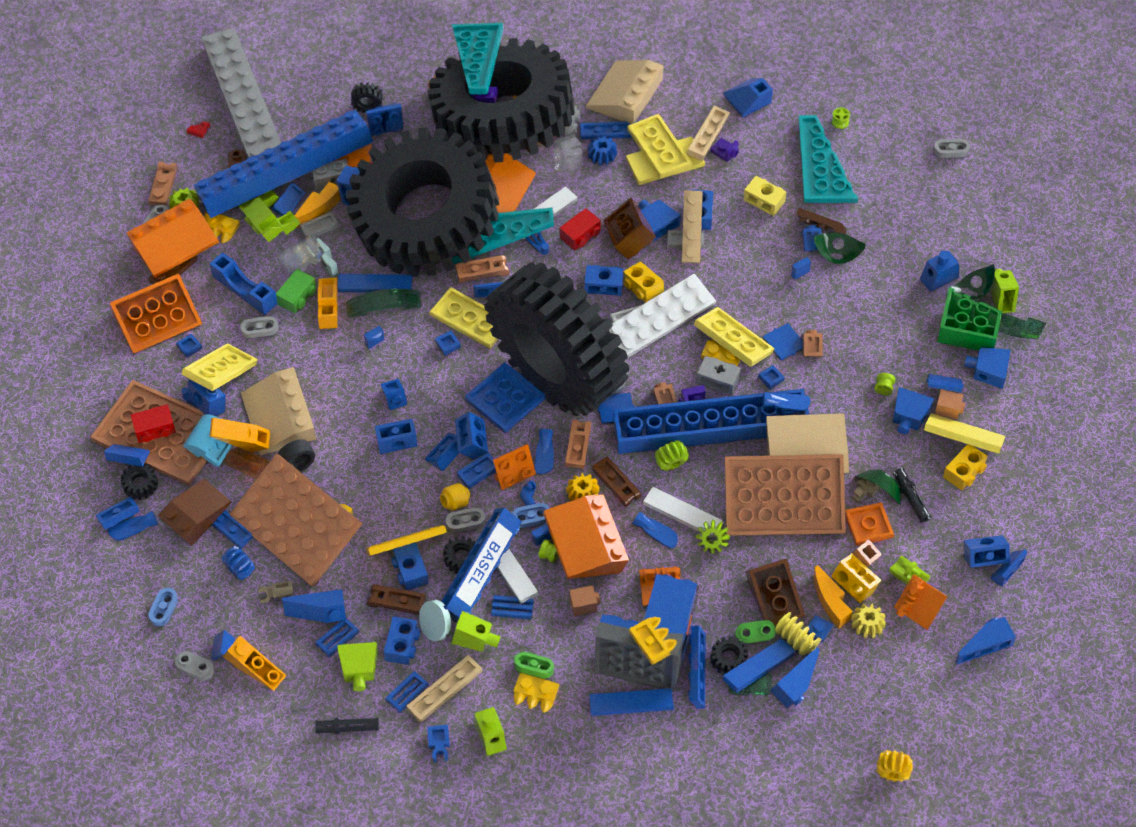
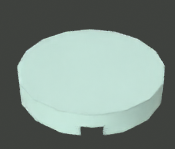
[419,600,451,641]

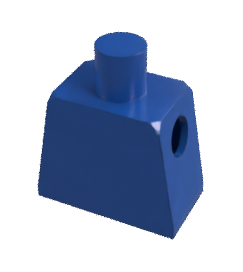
[638,200,681,242]
[920,251,959,292]
[964,348,1011,389]
[892,387,934,434]

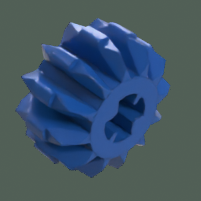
[587,135,617,165]
[221,546,255,580]

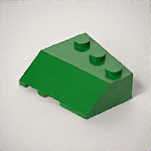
[937,286,1002,351]

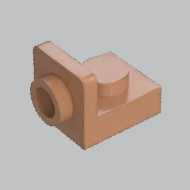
[801,330,823,357]
[651,382,677,404]

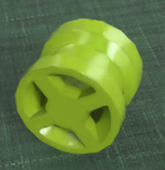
[831,107,850,129]
[874,373,895,396]
[538,539,558,563]

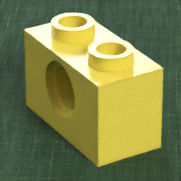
[743,176,786,216]

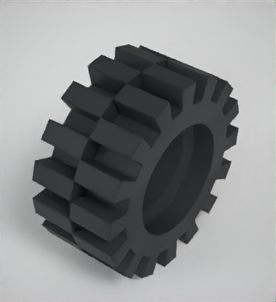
[351,82,383,113]
[121,464,158,500]
[443,536,475,574]
[711,636,748,675]

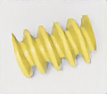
[775,612,821,656]

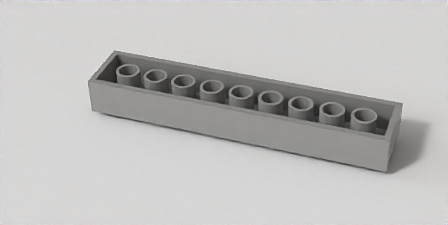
[201,28,281,159]

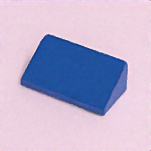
[473,282,504,298]
[425,433,459,471]
[104,444,150,467]
[990,549,1027,587]
[211,630,236,661]

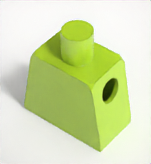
[990,269,1019,313]
[451,611,501,652]
[337,642,378,692]
[474,707,507,756]

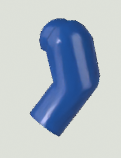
[520,481,536,506]

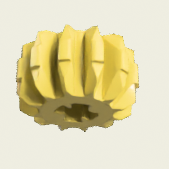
[851,603,886,639]

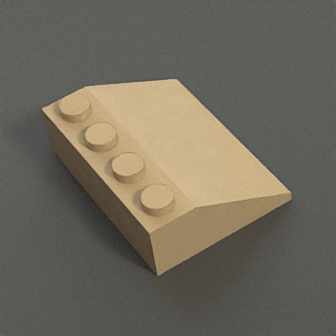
[586,60,664,124]
[241,367,316,456]
[766,413,849,473]

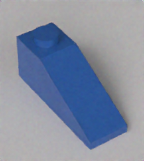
[282,589,346,623]
[956,617,1016,665]
[770,647,820,708]

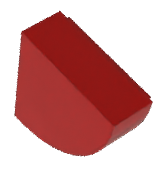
[186,122,211,139]

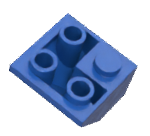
[723,78,773,117]
[366,103,404,136]

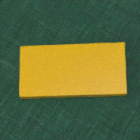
[365,525,447,556]

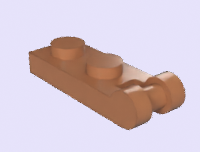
[148,162,177,206]
[455,255,510,283]
[565,419,592,469]

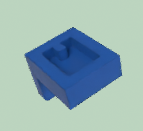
[801,225,822,252]
[380,379,408,410]

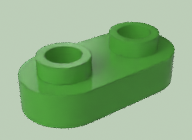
[735,620,776,644]
[514,652,554,679]

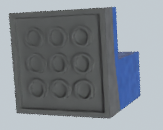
[595,574,699,692]

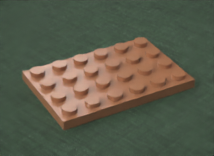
[90,380,207,486]
[229,453,363,587]
[724,454,846,536]

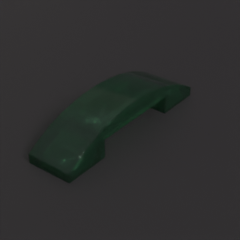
[346,289,422,318]
[975,299,1046,339]

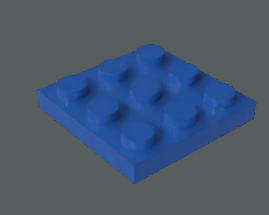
[464,362,546,433]

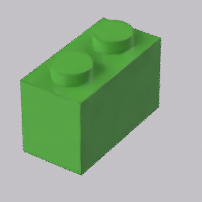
[276,269,317,314]

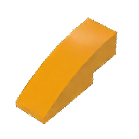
[294,182,341,228]
[318,277,338,329]
[813,565,853,629]

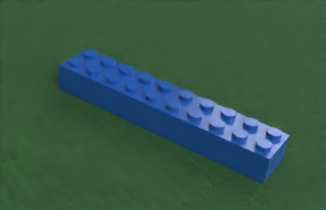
[193,110,373,218]
[613,389,809,454]

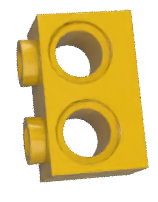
[623,261,664,303]
[943,444,987,490]
[831,554,881,604]

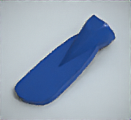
[762,392,811,411]
[535,429,554,475]
[108,511,158,541]
[633,512,678,549]

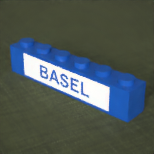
[441,508,522,622]

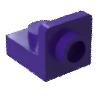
[470,87,498,103]
[710,138,739,162]
[678,385,706,402]

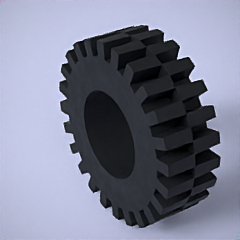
[428,38,575,162]
[346,128,499,277]
[484,262,629,416]

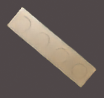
[687,106,730,161]
[682,190,702,264]
[406,655,482,723]

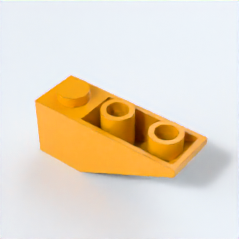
[209,418,270,452]
[223,636,286,691]

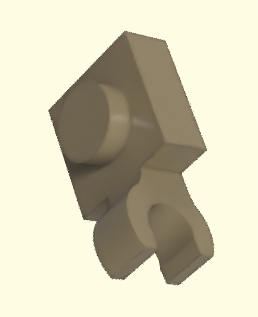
[852,478,881,503]
[258,581,294,603]

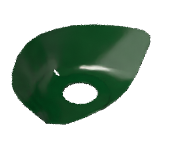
[814,233,866,264]
[948,264,995,300]
[855,469,902,505]

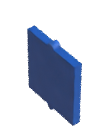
[762,323,803,360]
[926,374,964,392]
[598,393,635,424]

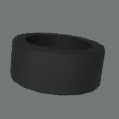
[277,439,315,472]

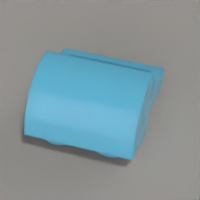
[183,414,232,467]

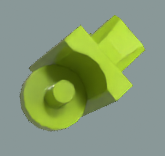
[889,555,931,584]

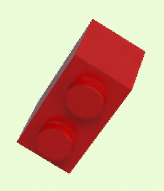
[559,208,601,251]
[130,404,176,443]

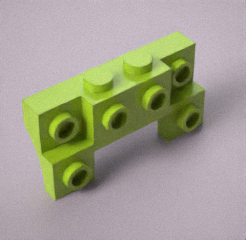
[238,190,300,242]

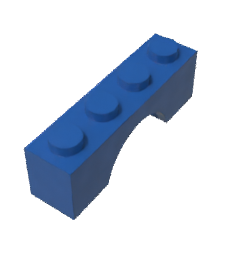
[209,252,278,315]

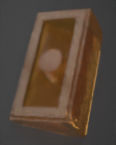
[225,447,270,479]

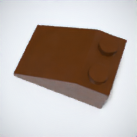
[603,197,656,260]
[157,479,232,546]
[745,558,805,629]

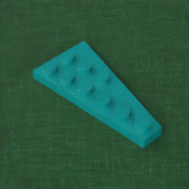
[452,23,504,95]
[798,115,858,203]
[451,207,554,265]

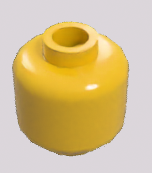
[440,483,470,511]

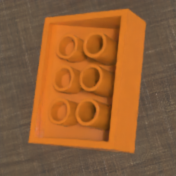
[485,153,536,213]
[126,199,219,277]
[109,274,202,354]
[543,494,629,579]

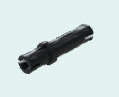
[893,468,932,523]
[315,717,379,735]

